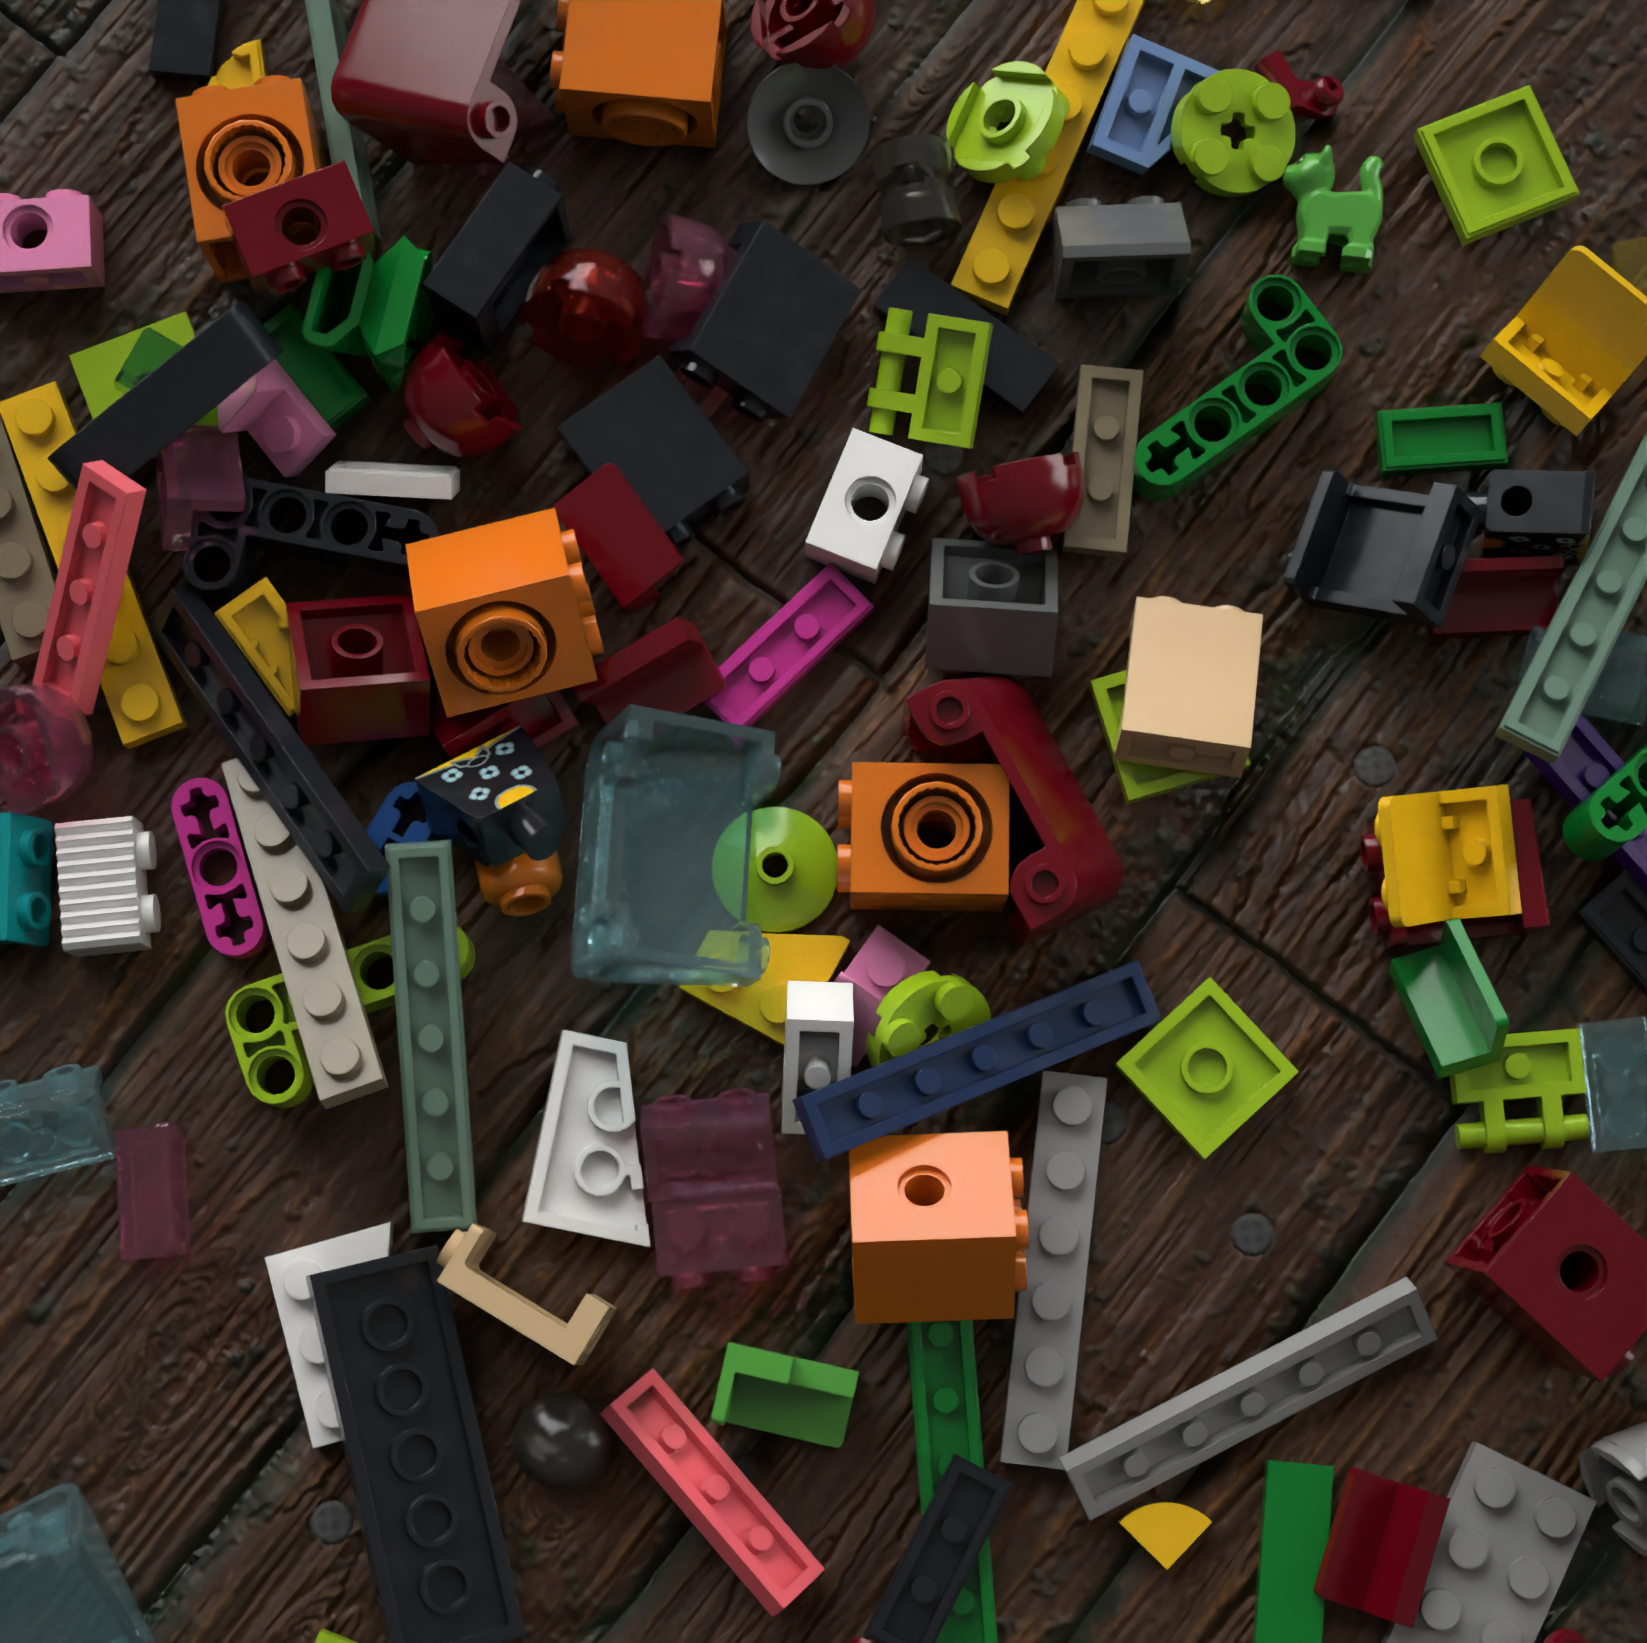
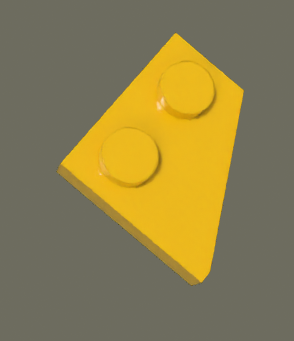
[679,931,851,1046]

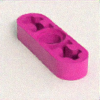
[171,778,269,959]

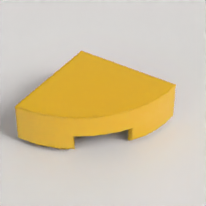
[208,39,268,89]
[1117,1502,1212,1570]

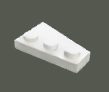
[521,1030,651,1247]
[265,1222,394,1449]

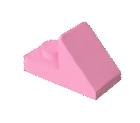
[217,359,336,478]
[834,925,931,1068]

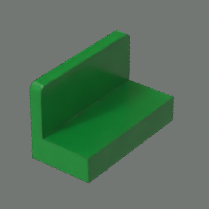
[1389,918,1509,1079]

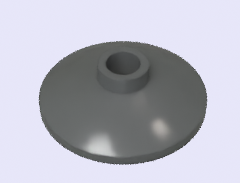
[746,62,870,185]

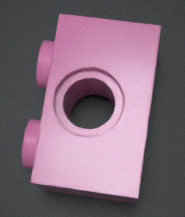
[0,189,105,293]

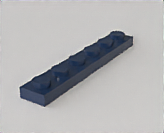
[792,960,1162,1162]

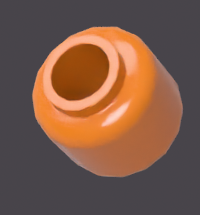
[474,850,563,916]

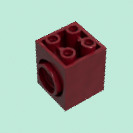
[1444,1166,1647,1382]

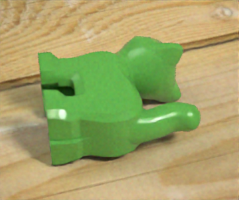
[1282,145,1384,273]

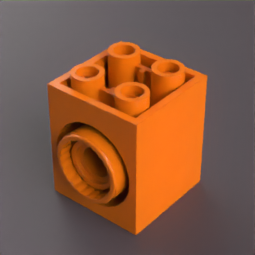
[550,0,727,148]
[175,75,327,283]
[405,508,604,718]
[837,762,1010,912]
[849,1131,1028,1324]

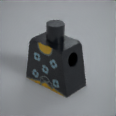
[1464,470,1596,565]
[415,726,568,867]

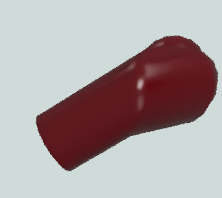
[1254,51,1344,120]

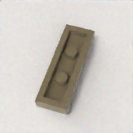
[1062,364,1143,558]

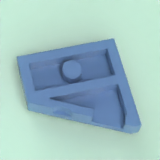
[1086,34,1219,175]

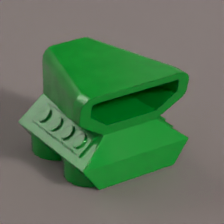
[302,235,436,393]

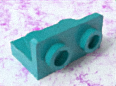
[0,812,54,947]

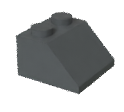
[1051,196,1191,299]
[925,538,1058,679]

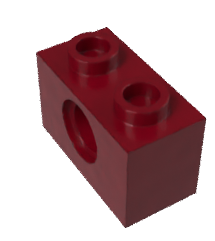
[222,160,375,295]

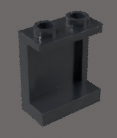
[668,220,862,423]
[557,354,750,552]
[1283,469,1483,629]

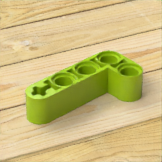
[225,926,476,1109]

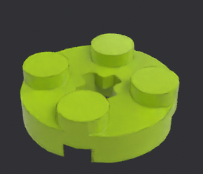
[946,61,1070,183]
[1171,69,1295,197]
[866,971,991,1067]

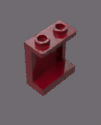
[1360,798,1550,951]

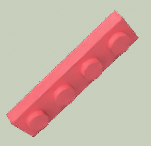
[31,460,146,718]
[600,1368,825,1617]

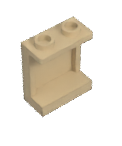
[1114,596,1263,778]
[436,1223,618,1365]

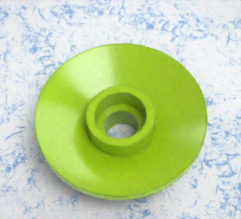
[712,807,838,933]

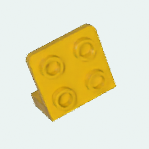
[1480,246,1647,437]
[1375,784,1522,928]

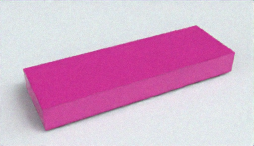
[704,562,874,739]

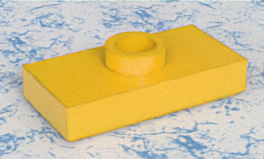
[214,577,295,717]

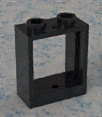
[423,161,572,356]

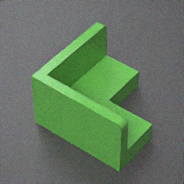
[710,1342,859,1448]

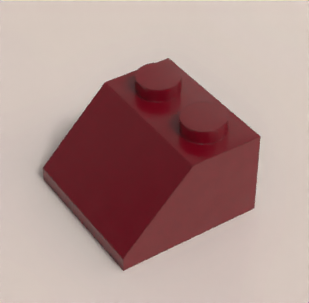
[286,594,430,745]

